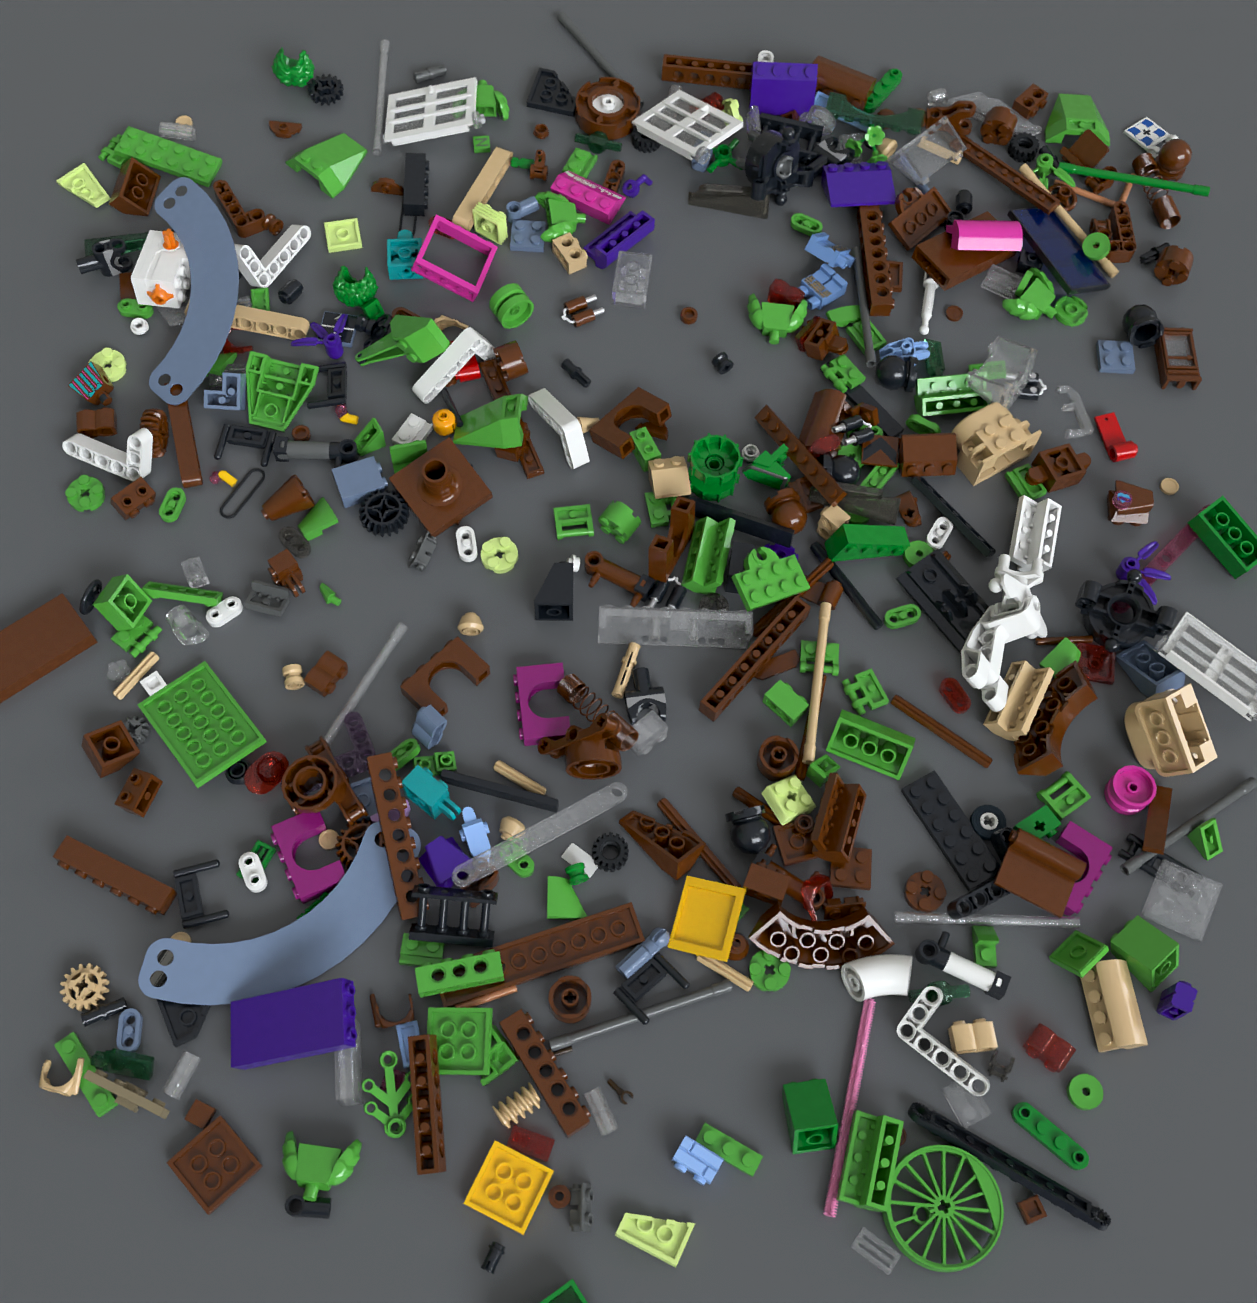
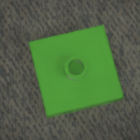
[1049,930,1109,978]

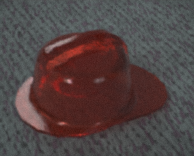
[244,751,289,795]

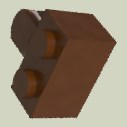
[804,318,849,361]
[267,549,306,598]

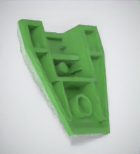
[285,133,367,199]
[246,351,319,432]

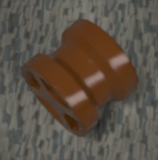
[262,214,284,235]

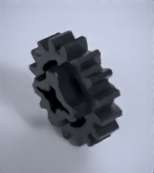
[308,74,344,106]

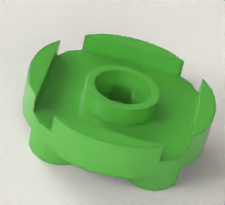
[65,475,105,512]
[748,950,791,992]

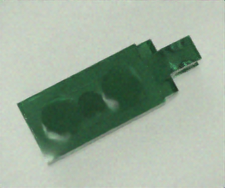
[924,338,945,377]
[91,1048,155,1081]

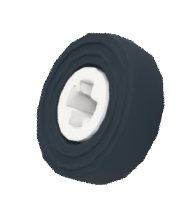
[970,804,1006,841]

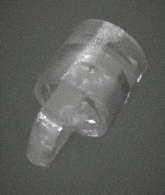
[165,605,210,645]

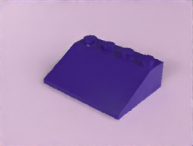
[749,61,818,117]
[821,161,896,207]

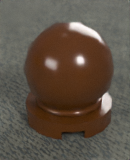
[1154,139,1192,181]
[764,488,807,535]

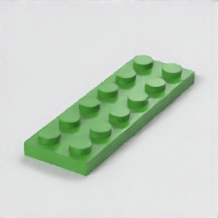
[114,126,222,187]

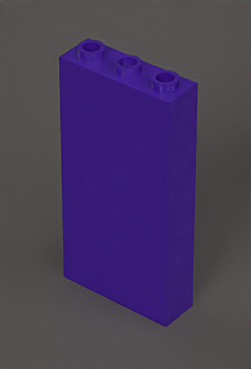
[231,978,357,1070]

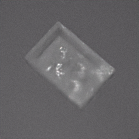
[612,251,653,309]

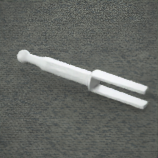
[919,272,939,335]

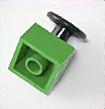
[79,574,152,631]

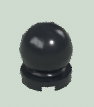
[1122,304,1164,348]
[875,355,918,392]
[819,453,861,490]
[725,805,770,854]

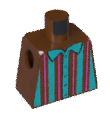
[68,361,114,406]

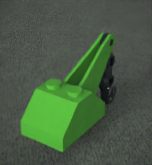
[355,314,450,366]

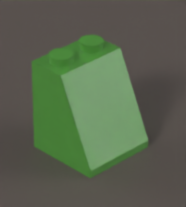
[1110,915,1179,992]

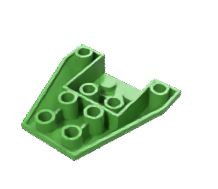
[1045,93,1110,147]
[453,394,528,449]

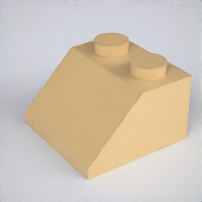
[648,456,691,499]

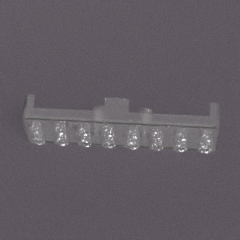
[598,605,753,649]

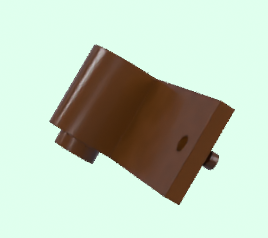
[801,575,844,610]

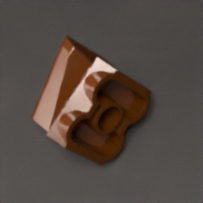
[1107,480,1154,527]

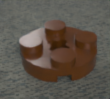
[904,870,947,913]

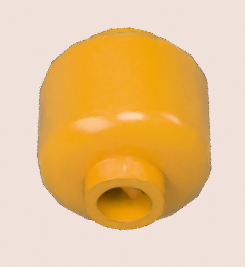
[432,409,456,436]

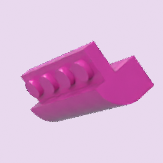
[946,220,1023,251]

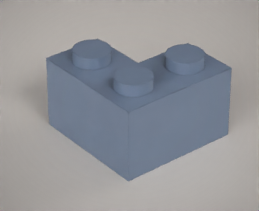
[204,373,246,410]

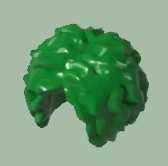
[271,48,315,87]
[332,265,379,307]

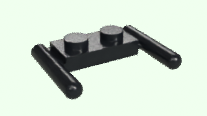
[307,362,347,409]
[214,424,277,467]
[173,859,229,929]
[613,953,690,1025]

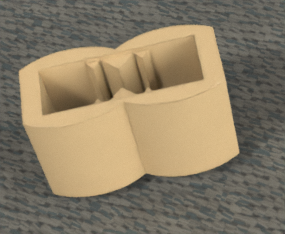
[948,1018,998,1055]

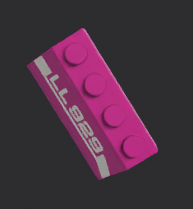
[550,170,626,225]

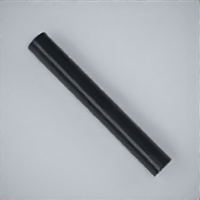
[440,388,463,427]

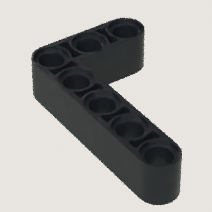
[947,827,1013,920]

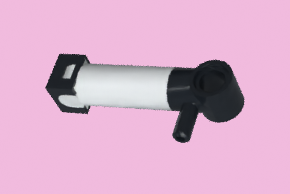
[915,931,1011,1000]

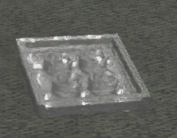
[1141,859,1223,942]

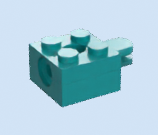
[387,230,424,280]
[402,765,462,821]

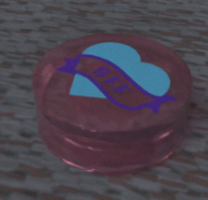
[1112,490,1133,509]

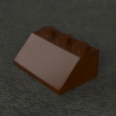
[109,157,161,216]
[898,433,958,477]

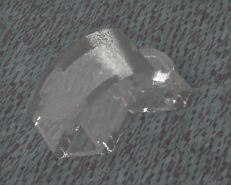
[798,105,837,136]

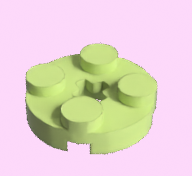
[722,98,743,131]
[88,347,127,382]
[481,537,518,574]

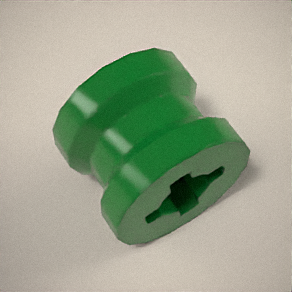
[565,863,589,886]

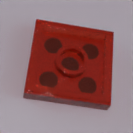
[1076,642,1116,685]

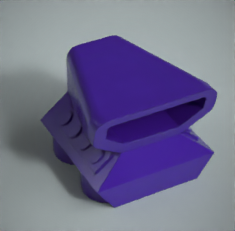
[419,836,475,888]

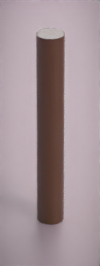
[1035,635,1093,645]

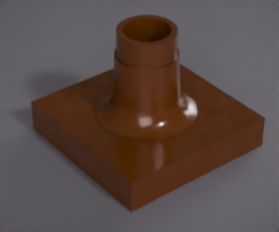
[389,437,493,537]

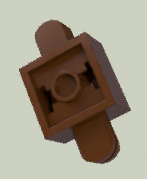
[1025,443,1091,493]

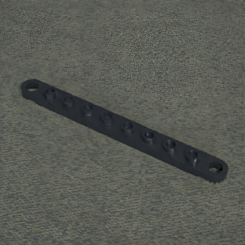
[908,1102,1112,1231]

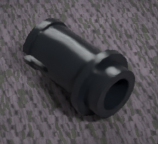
[481,1241,505,1274]

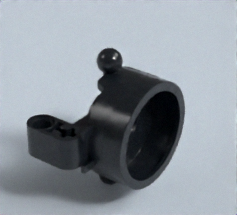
[1075,569,1178,653]

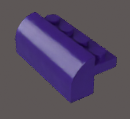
[583,210,655,269]

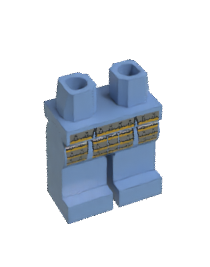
[805,232,855,269]
[795,263,848,311]

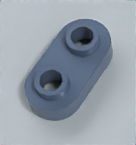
[116,1008,143,1054]

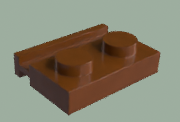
[788,476,824,513]

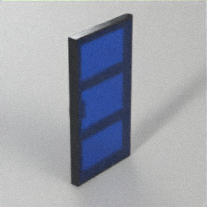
[1007,207,1111,295]

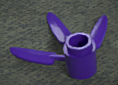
[291,314,348,359]
[1116,541,1171,605]

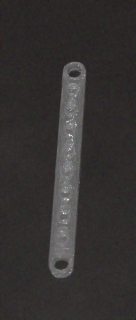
[452,782,628,887]

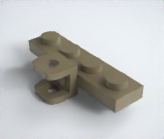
[83,1069,170,1119]

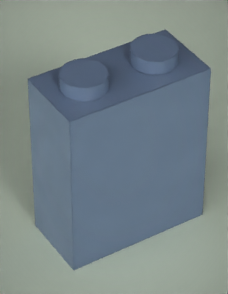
[331,456,388,508]

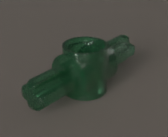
[575,131,622,154]
[908,981,971,1006]

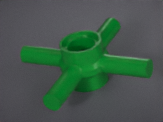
[707,138,743,173]

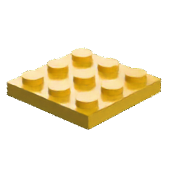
[463,1141,554,1235]

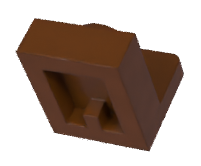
[850,402,879,426]

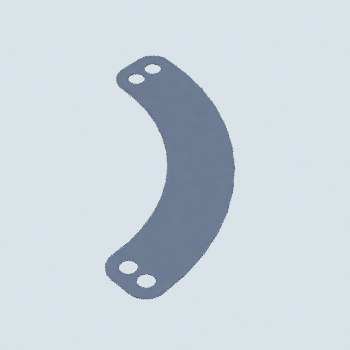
[149,177,239,405]
[138,821,421,1005]

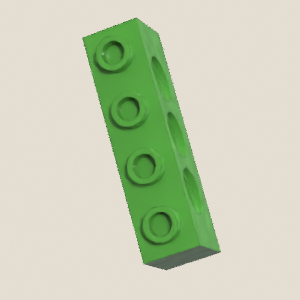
[415,950,505,998]

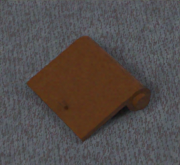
[993,828,1086,918]

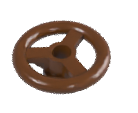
[1048,184,1077,212]

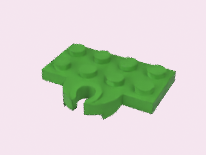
[731,547,810,612]

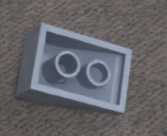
[1115,640,1185,698]

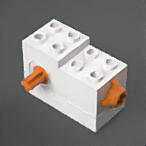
[131,229,191,309]

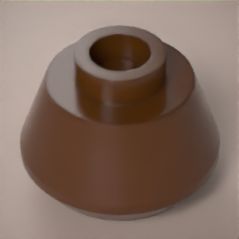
[728,933,749,961]

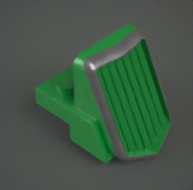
[742,444,791,490]

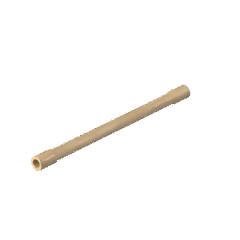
[1018,163,1119,278]
[802,602,832,765]

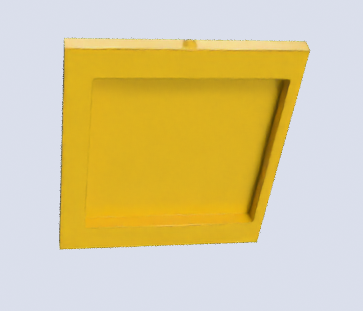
[667,876,746,962]

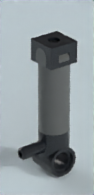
[273,436,359,468]

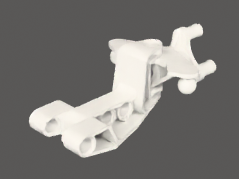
[961,554,1047,712]

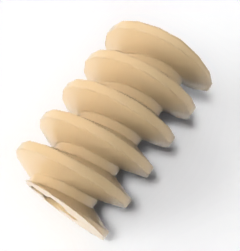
[492,1082,541,1129]

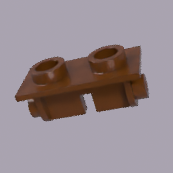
[822,896,866,920]

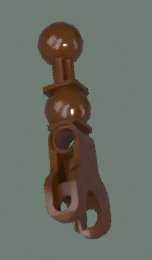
[875,101,976,136]

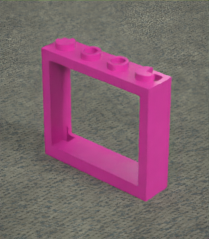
[411,214,498,302]

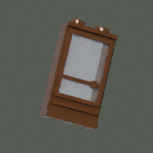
[1154,327,1202,390]

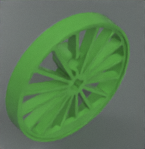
[882,1145,1004,1272]

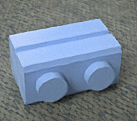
[671,1135,724,1185]

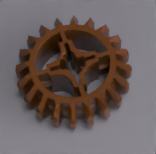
[139,408,169,458]
[335,818,385,869]

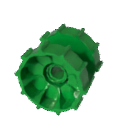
[687,433,743,503]

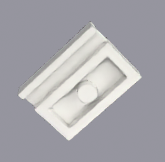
[392,413,434,445]

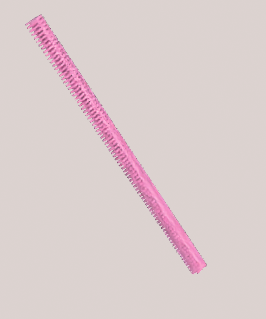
[823,998,876,1217]

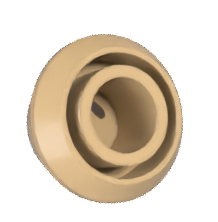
[876,138,897,159]
[457,612,484,636]
[499,816,526,842]

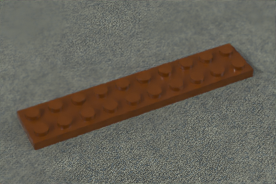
[434,902,645,1008]

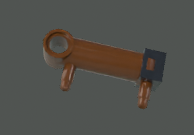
[584,551,655,608]
[748,843,825,912]

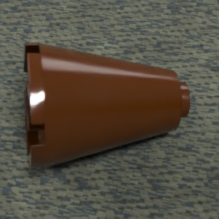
[261,474,315,521]

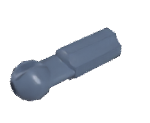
[616,928,670,979]

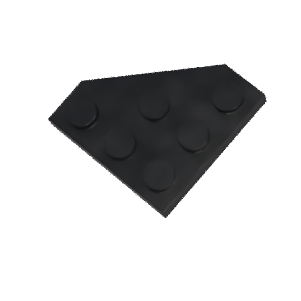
[527,67,576,117]
[155,981,211,1047]

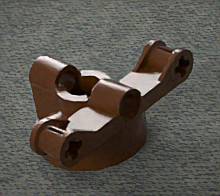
[537,713,622,780]
[281,736,369,826]

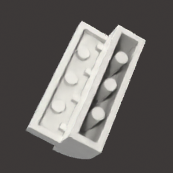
[1009,495,1062,572]

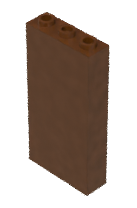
[911,211,1017,291]
[0,593,98,703]

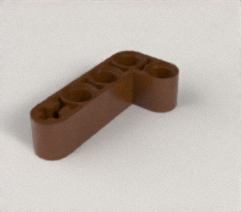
[213,180,265,238]
[1106,201,1137,263]

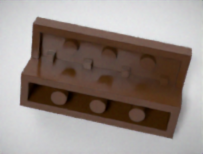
[812,56,877,111]
[799,389,853,459]
[811,772,867,863]

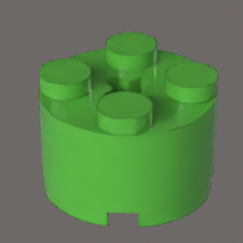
[598,500,641,544]

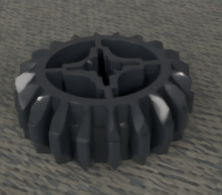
[359,489,410,537]

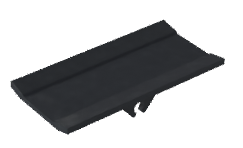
[896,549,989,654]

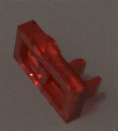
[795,316,820,352]
[506,1125,555,1162]

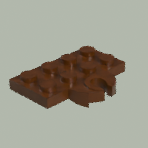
[888,186,952,251]

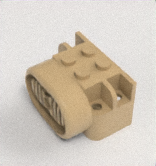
[951,402,1042,486]
[1124,683,1217,777]

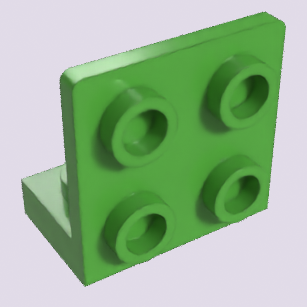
[389,440,428,473]

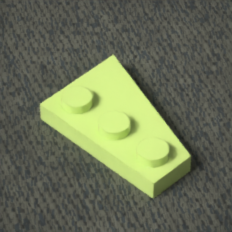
[56,163,111,208]
[615,1213,695,1268]

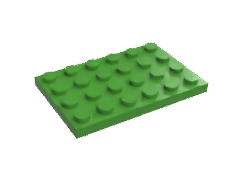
[137,661,267,788]

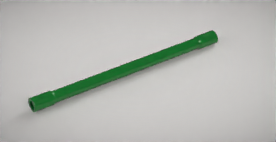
[1059,162,1210,197]

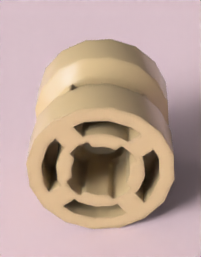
[282,664,305,690]

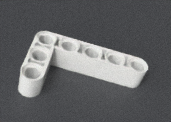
[234,224,311,288]
[412,327,495,404]
[528,388,589,469]
[62,428,153,482]
[897,986,990,1096]

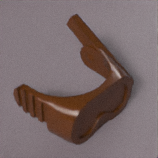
[370,993,415,1029]

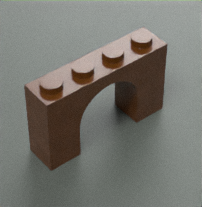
[589,387,672,459]
[648,496,695,583]
[400,636,490,716]

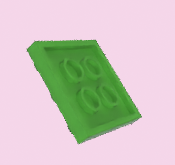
[427,1007,493,1075]

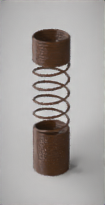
[1132,153,1181,229]
[557,674,639,751]

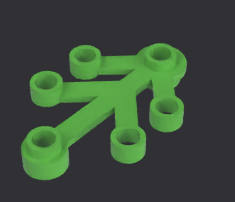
[361,1050,413,1138]

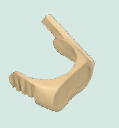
[434,315,468,347]
[39,1057,84,1097]

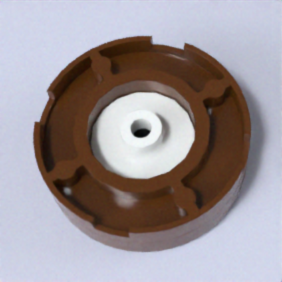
[576,77,640,141]

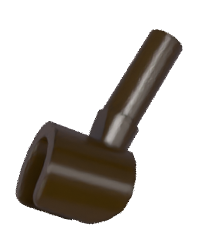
[607,1079,634,1105]

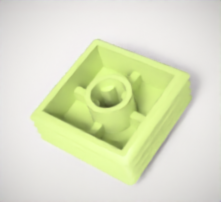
[472,202,508,245]
[761,775,816,825]

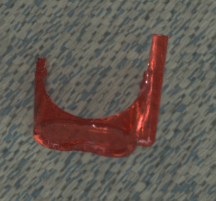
[222,328,253,354]
[808,434,841,458]
[801,874,833,922]

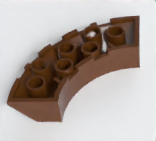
[1014,660,1098,776]
[748,902,895,970]

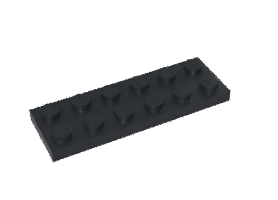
[901,770,1000,892]

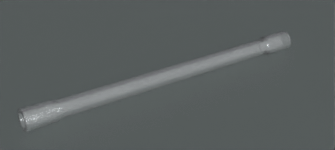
[372,40,390,156]
[324,623,408,746]
[894,911,1080,929]

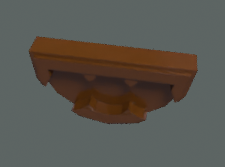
[269,120,302,138]
[371,178,404,196]
[635,422,669,441]

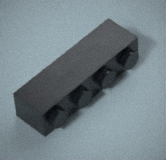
[403,153,429,216]

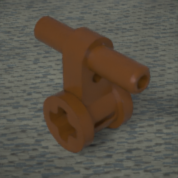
[530,149,548,181]

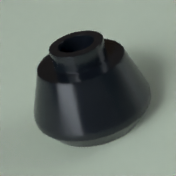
[225,759,253,785]

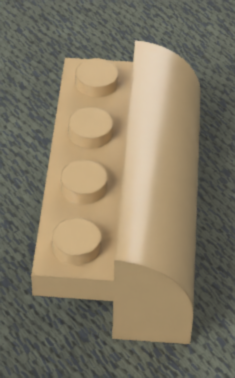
[983,660,1054,741]
[1080,959,1148,1053]

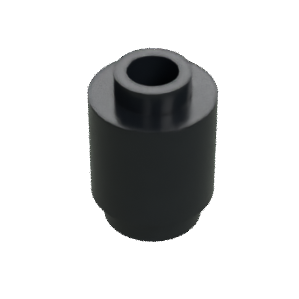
[956,189,973,215]
[278,279,304,305]

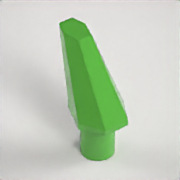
[319,583,342,606]

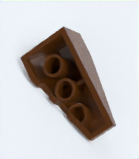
[619,811,706,880]

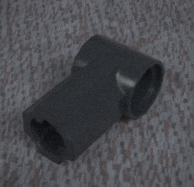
[285,1195,332,1219]

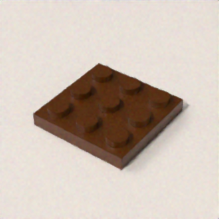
[167,1115,263,1215]

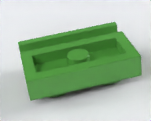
[562,147,598,178]
[846,321,887,355]
[1005,463,1047,500]
[399,933,445,967]

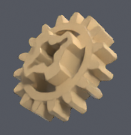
[60,963,110,1011]

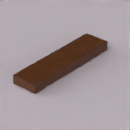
[1142,785,1173,855]

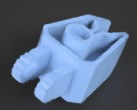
[879,337,930,366]
[459,806,490,864]

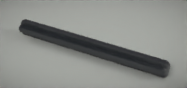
[810,541,883,630]

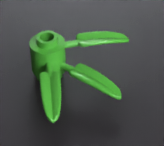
[1032,153,1075,189]

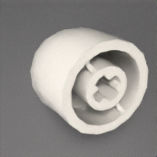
[841,954,912,1002]

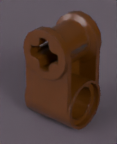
[1084,166,1118,195]
[1089,218,1112,247]
[893,490,921,527]

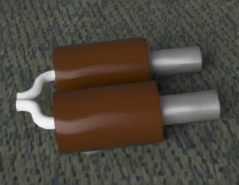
[561,294,605,328]

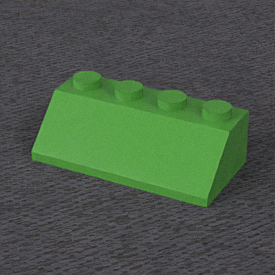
[826,709,916,780]

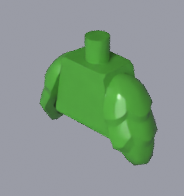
[452,80,510,121]
[535,191,586,243]
[1002,268,1058,320]
[747,293,808,344]
[282,1130,362,1201]

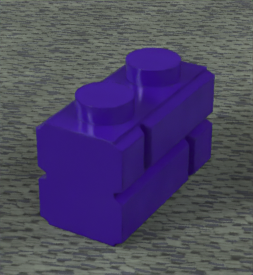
[1156,981,1198,1020]

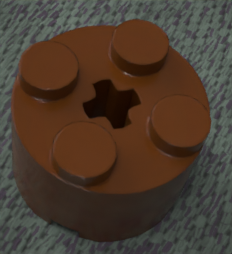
[980,106,1017,146]
[1154,245,1194,286]
[493,340,529,382]
[757,735,799,782]
[549,975,591,1023]

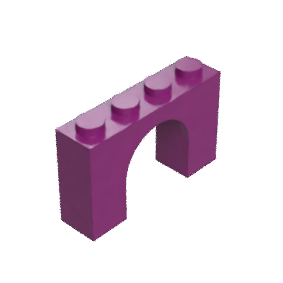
[513,662,570,746]
[270,812,345,904]
[1055,821,1113,917]

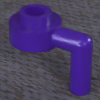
[622,174,652,198]

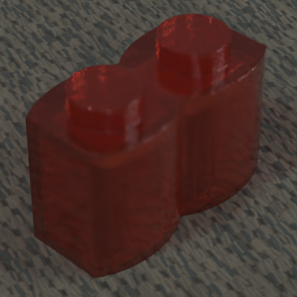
[767,279,805,313]
[1023,1023,1076,1073]

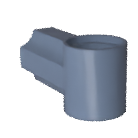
[506,196,539,224]

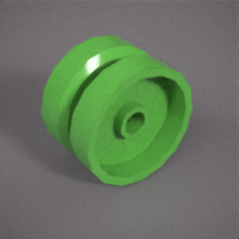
[489,283,534,329]

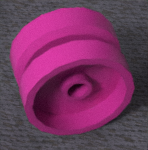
[1104,765,1157,816]

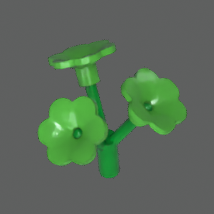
[845,124,888,163]

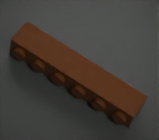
[53,835,177,915]

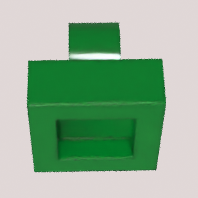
[361,298,385,319]

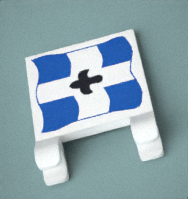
[1124,117,1178,159]

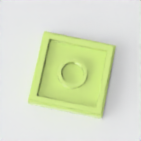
[324,218,362,253]

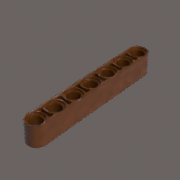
[164,382,203,489]

